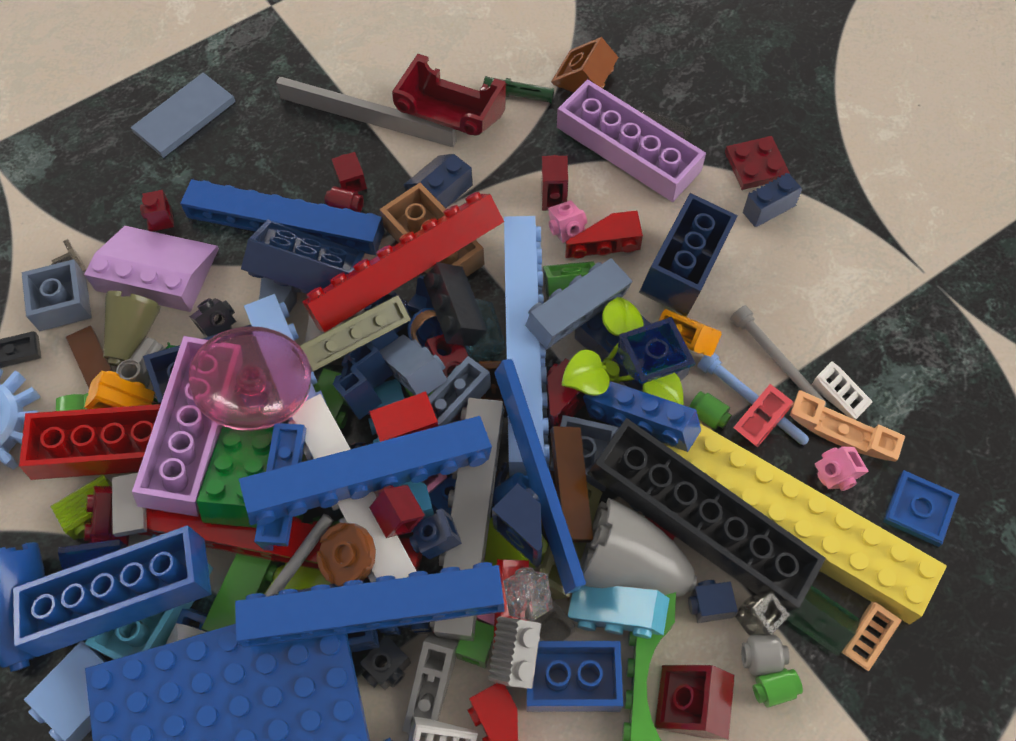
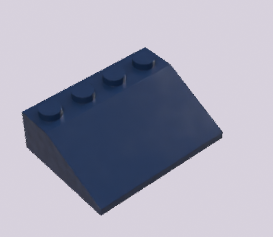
[241,219,365,294]

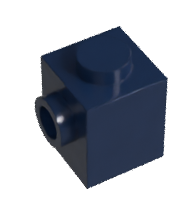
[688,580,738,623]

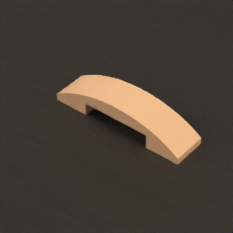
[790,390,905,462]

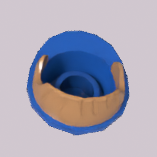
[408,308,447,356]

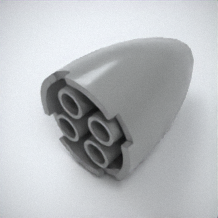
[580,498,697,597]

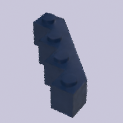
[333,291,412,420]

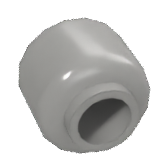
[741,634,790,676]

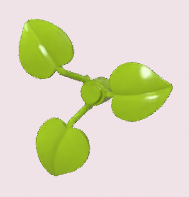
[562,297,684,405]

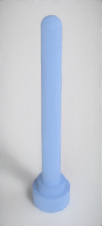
[697,353,809,445]

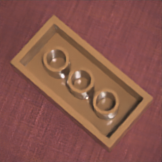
[379,183,485,277]

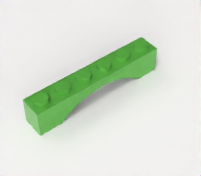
[622,592,676,741]

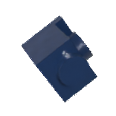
[409,508,462,560]

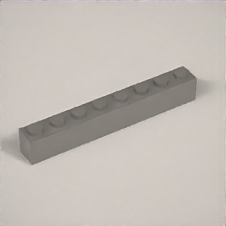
[430,398,505,641]

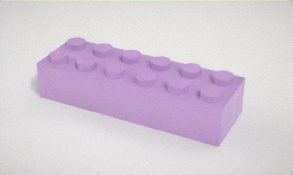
[557,80,706,202]
[132,336,243,517]

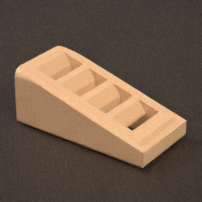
[841,602,902,671]

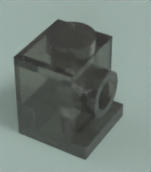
[735,591,790,636]

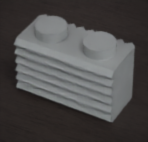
[488,616,542,689]

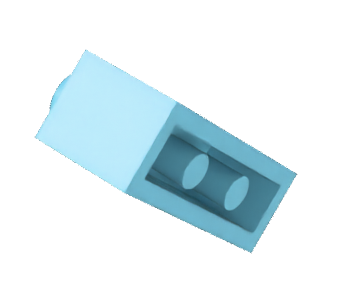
[568,586,670,639]

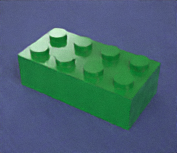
[196,407,288,528]

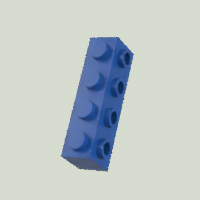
[583,381,701,452]

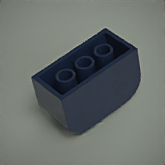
[639,193,738,317]

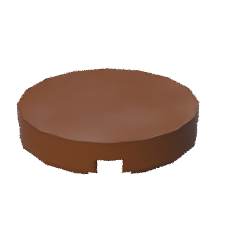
[317,523,376,586]

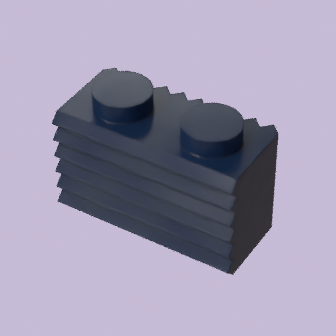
[743,173,802,227]

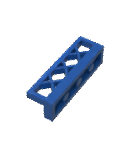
[254,423,306,551]

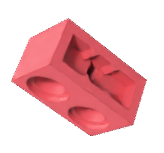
[733,384,794,447]

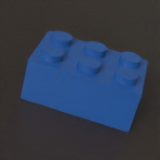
[527,641,623,712]

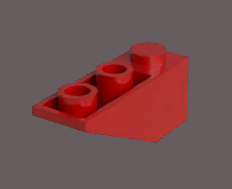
[565,210,643,259]
[467,683,518,741]

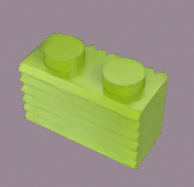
[50,475,112,540]

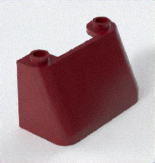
[392,54,506,136]

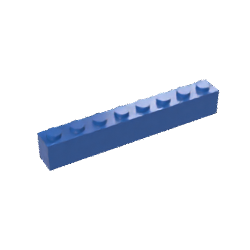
[180,179,385,256]
[239,416,492,525]
[235,562,505,648]

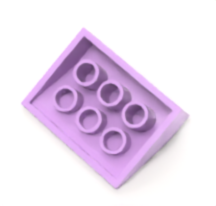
[84,226,219,312]

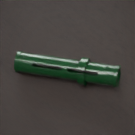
[483,76,554,103]

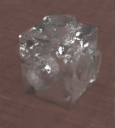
[503,567,553,621]

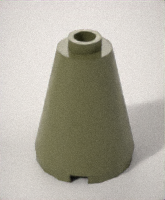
[103,291,161,367]

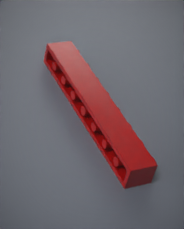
[302,192,504,333]

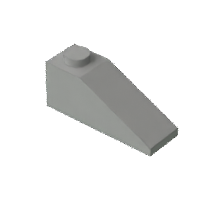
[402,631,459,737]

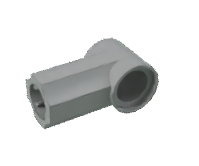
[116,337,165,388]

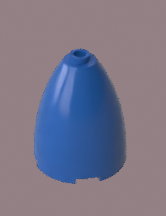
[0,542,45,672]

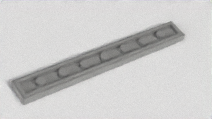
[276,77,456,148]

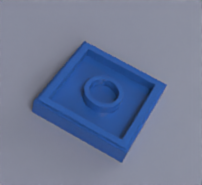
[883,470,959,547]

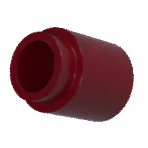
[325,186,364,213]

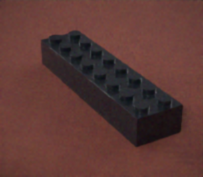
[587,418,826,613]

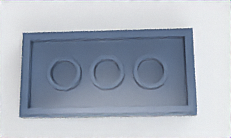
[131,73,236,158]

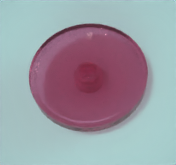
[189,326,311,431]

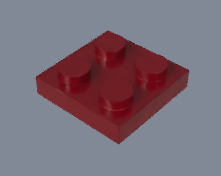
[725,136,790,190]

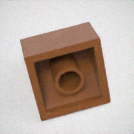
[551,37,619,92]

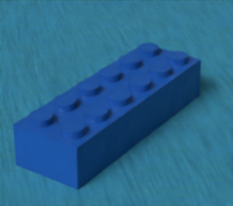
[13,525,212,657]

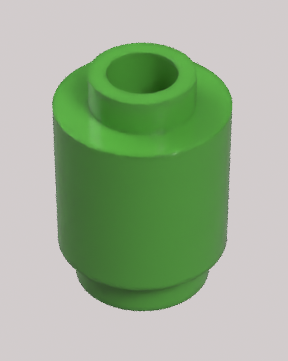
[689,391,732,430]
[752,668,803,708]

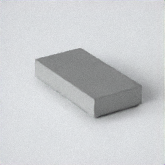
[112,473,147,537]

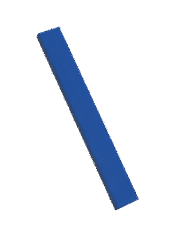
[494,359,586,594]

